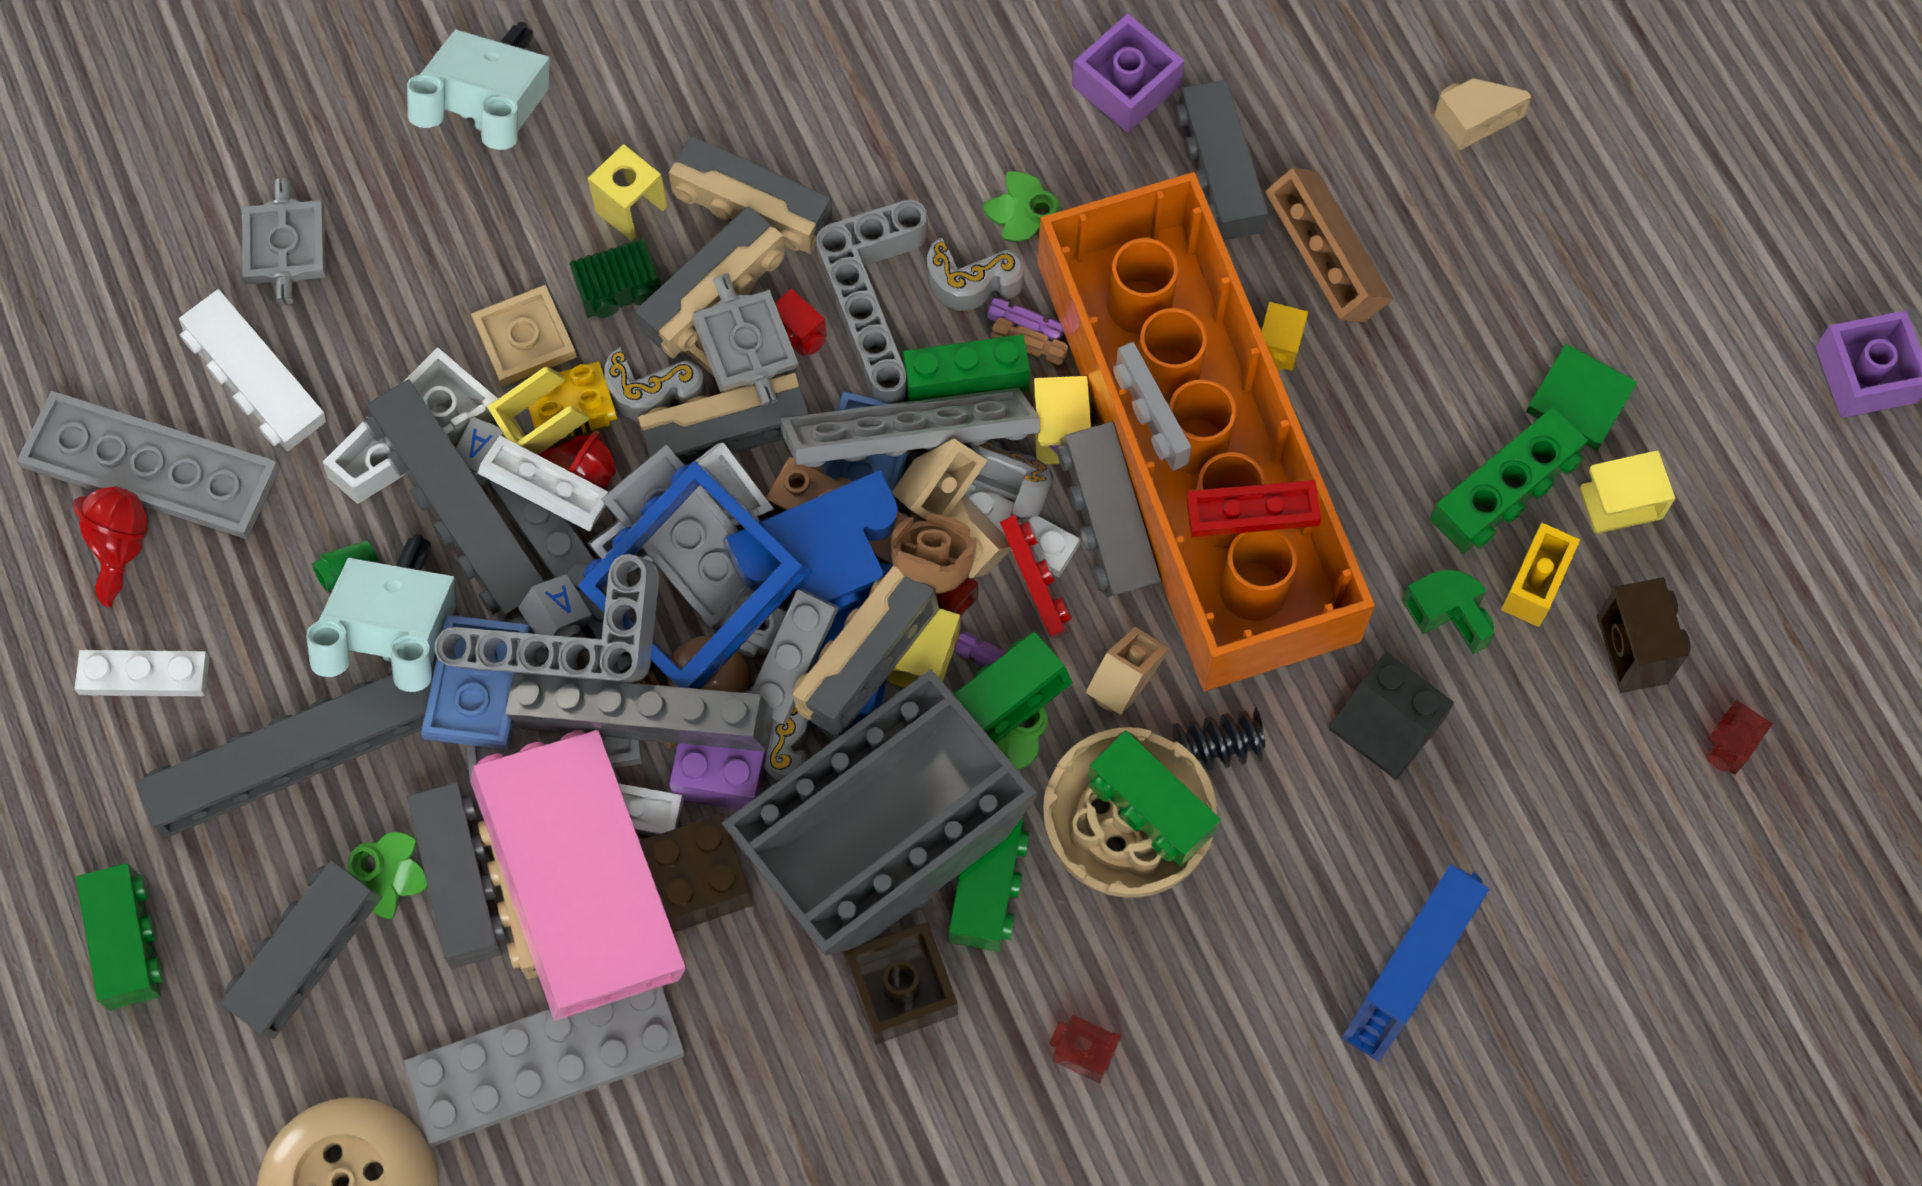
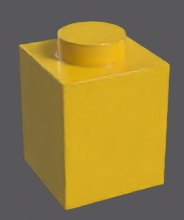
[1261,302,1308,371]

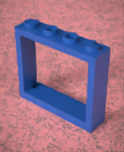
[578,461,812,689]
[1341,864,1490,1062]

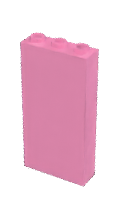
[471,730,685,1021]

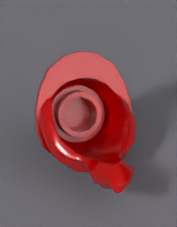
[539,431,616,490]
[73,486,148,608]

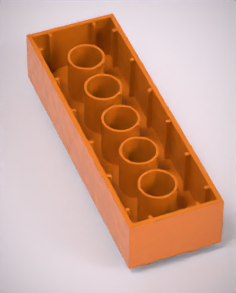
[1037,172,1375,692]

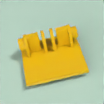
[528,361,617,439]

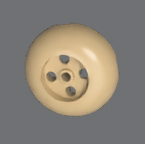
[1043,727,1217,898]
[257,1097,439,1186]

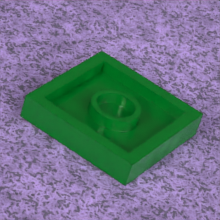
[1526,344,1638,451]

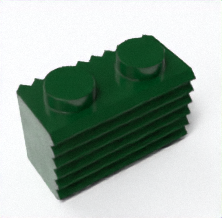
[569,238,662,318]

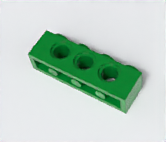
[1429,406,1588,555]

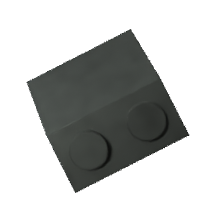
[1329,651,1455,780]

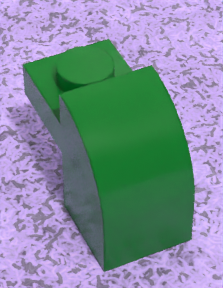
[1401,570,1495,654]

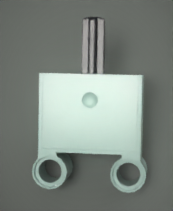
[407,22,550,150]
[306,534,456,692]

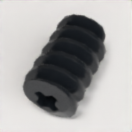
[1173,707,1266,771]

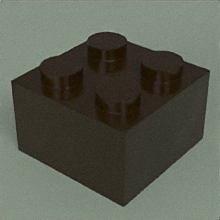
[1597,577,1690,693]
[640,813,753,933]
[844,922,958,1045]

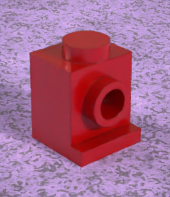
[775,289,827,357]

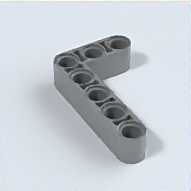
[816,200,928,404]
[434,554,659,683]

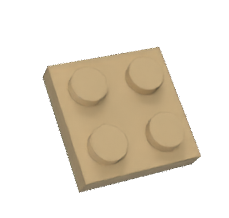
[471,284,577,387]

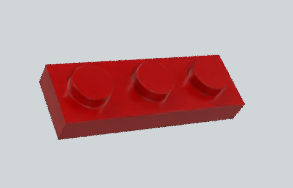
[1186,480,1322,537]
[1000,515,1072,638]

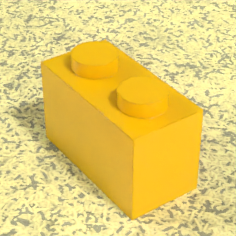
[1501,522,1580,627]

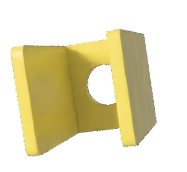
[588,144,667,241]
[487,367,590,455]
[1033,376,1091,465]
[1579,450,1676,534]
[888,608,960,689]

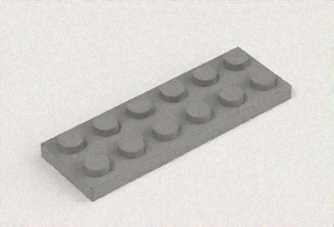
[780,387,1040,467]
[17,391,280,539]
[404,986,685,1147]

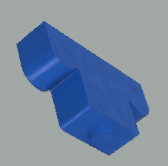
[726,470,898,612]

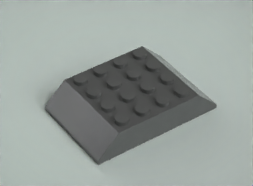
[722,669,1037,956]

